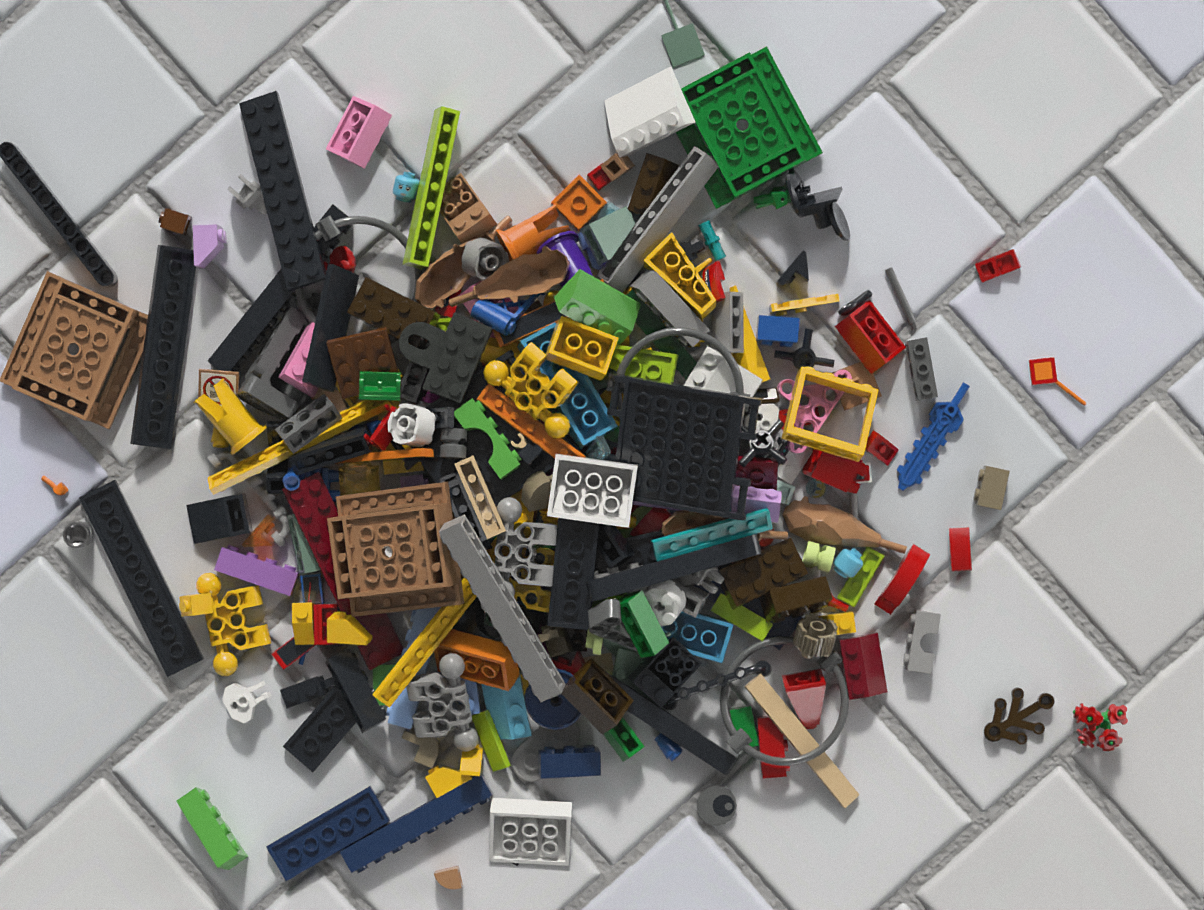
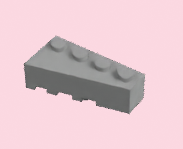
[630,269,710,347]

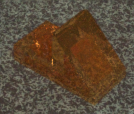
[241,514,276,547]

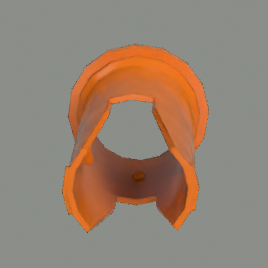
[495,204,571,262]

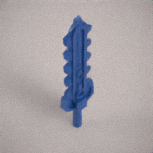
[897,382,970,491]

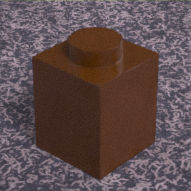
[159,208,192,236]

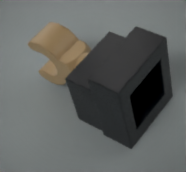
[511,434,547,469]

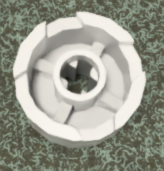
[388,403,436,447]
[645,580,686,626]

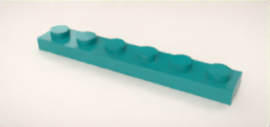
[651,508,773,561]

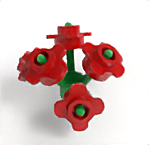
[1073,703,1128,752]

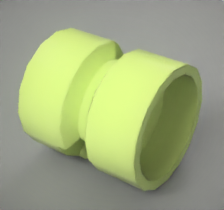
[802,541,836,573]

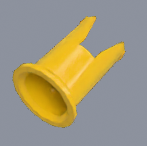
[194,378,267,455]

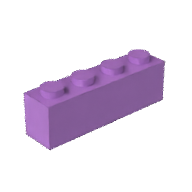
[214,544,299,596]

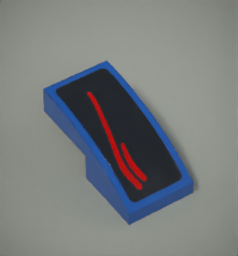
[300,574,325,604]

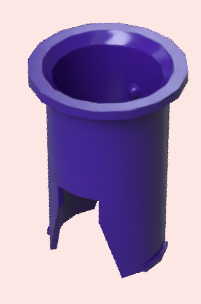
[537,231,593,288]

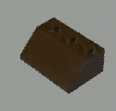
[628,152,680,216]
[561,658,634,735]

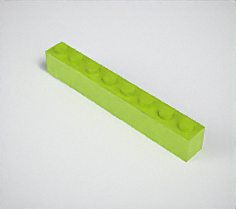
[402,106,460,270]

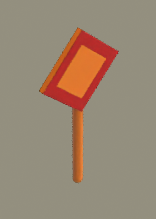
[1029,357,1086,406]

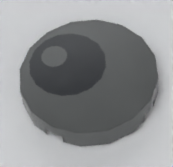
[697,785,737,826]

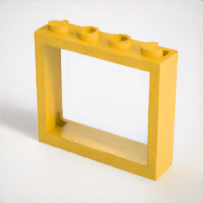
[781,367,878,462]

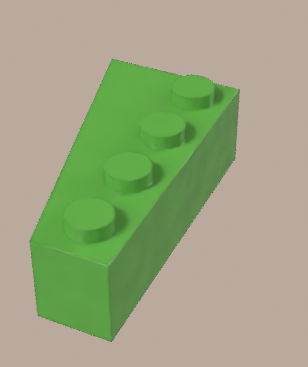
[176,787,248,870]

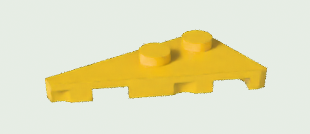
[769,294,840,316]

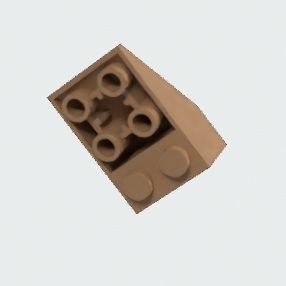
[440,173,498,244]

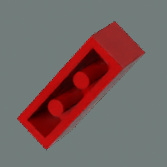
[757,716,790,779]

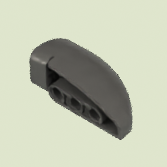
[236,306,308,421]

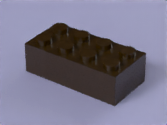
[347,277,441,350]
[717,537,808,610]

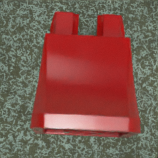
[802,449,869,494]

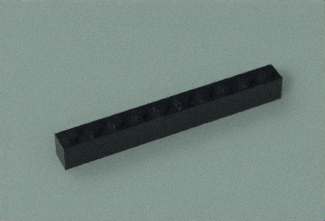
[208,204,353,372]

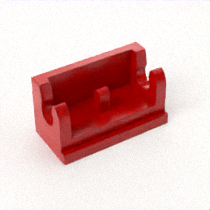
[364,404,397,451]
[313,604,338,645]

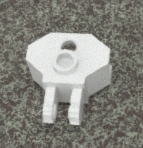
[744,404,786,450]
[222,681,272,723]

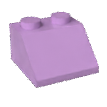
[193,224,227,269]

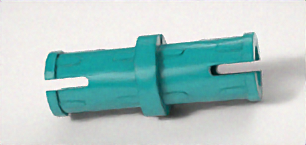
[698,220,726,262]

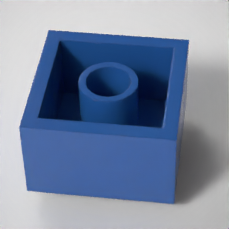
[756,315,800,347]

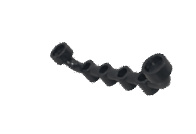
[663,660,772,710]

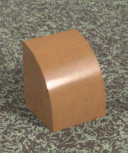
[600,153,635,182]
[434,866,463,889]

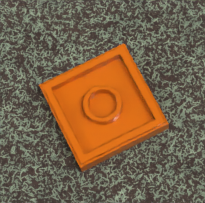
[551,174,607,231]

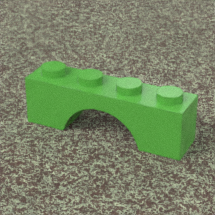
[454,398,522,480]

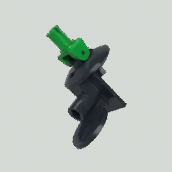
[753,168,850,241]

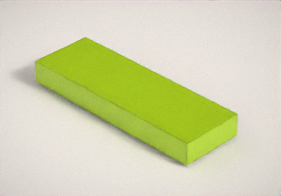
[837,547,885,608]
[711,593,773,641]
[472,710,511,772]

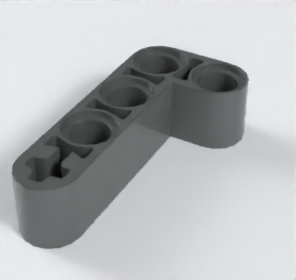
[588,599,637,651]

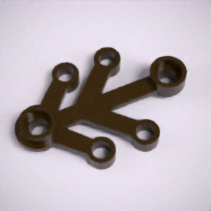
[984,687,1055,745]

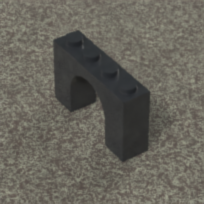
[453,597,543,643]

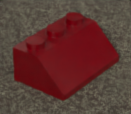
[838,632,888,700]

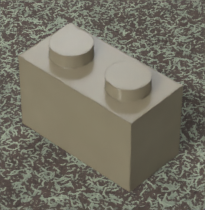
[973,466,1010,510]

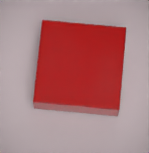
[587,163,612,191]

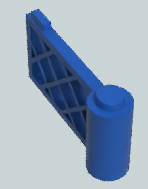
[470,291,548,336]

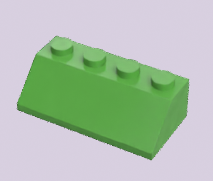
[554,269,641,345]

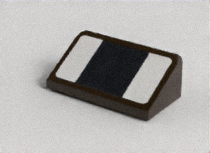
[753,388,780,404]

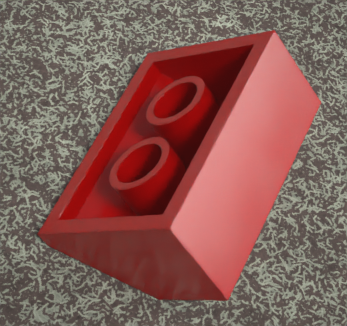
[834,300,906,374]

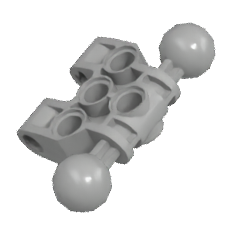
[494,497,557,596]
[406,653,478,752]

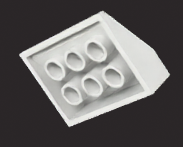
[604,67,695,157]
[683,346,763,397]
[547,454,638,528]
[489,798,572,866]

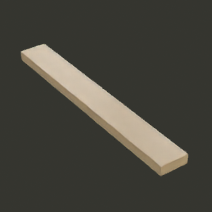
[744,673,859,808]

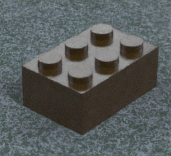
[759,576,833,623]

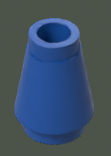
[654,733,683,762]

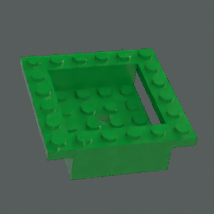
[675,46,823,210]

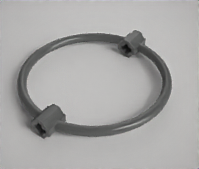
[295,215,423,344]
[607,327,751,419]
[720,636,849,766]

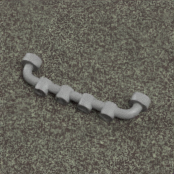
[207,451,290,548]

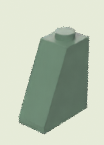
[580,206,635,265]

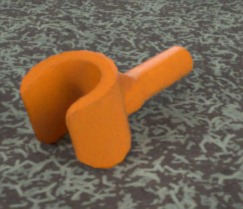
[41,476,68,496]

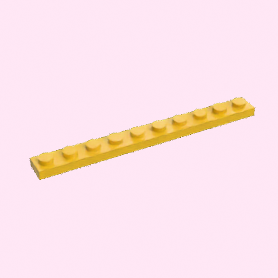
[208,400,392,495]
[372,536,510,708]

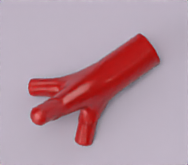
[827,593,849,612]

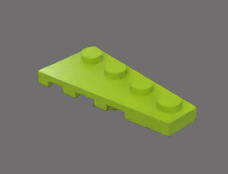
[609,344,678,384]

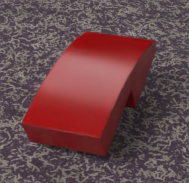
[630,507,672,536]
[949,527,972,572]

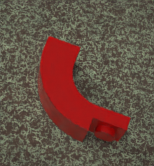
[874,544,930,615]

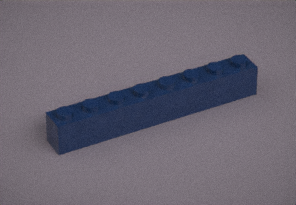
[340,773,493,873]

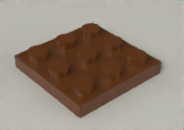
[327,327,401,399]

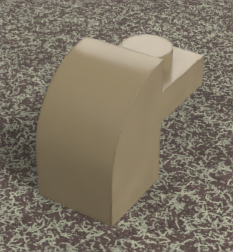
[521,470,553,512]
[538,625,573,658]
[401,728,440,768]

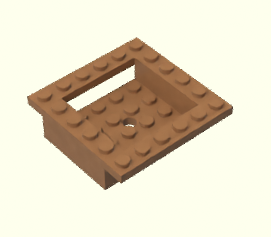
[0,271,148,429]
[327,482,464,617]

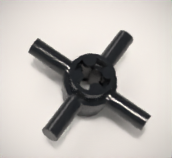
[774,328,835,386]
[739,420,787,467]

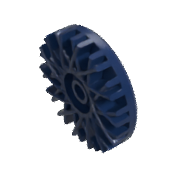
[525,668,581,730]

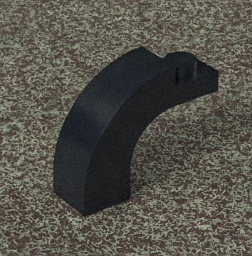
[266,421,290,494]

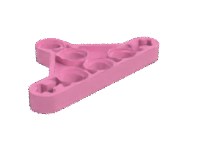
[777,370,852,454]

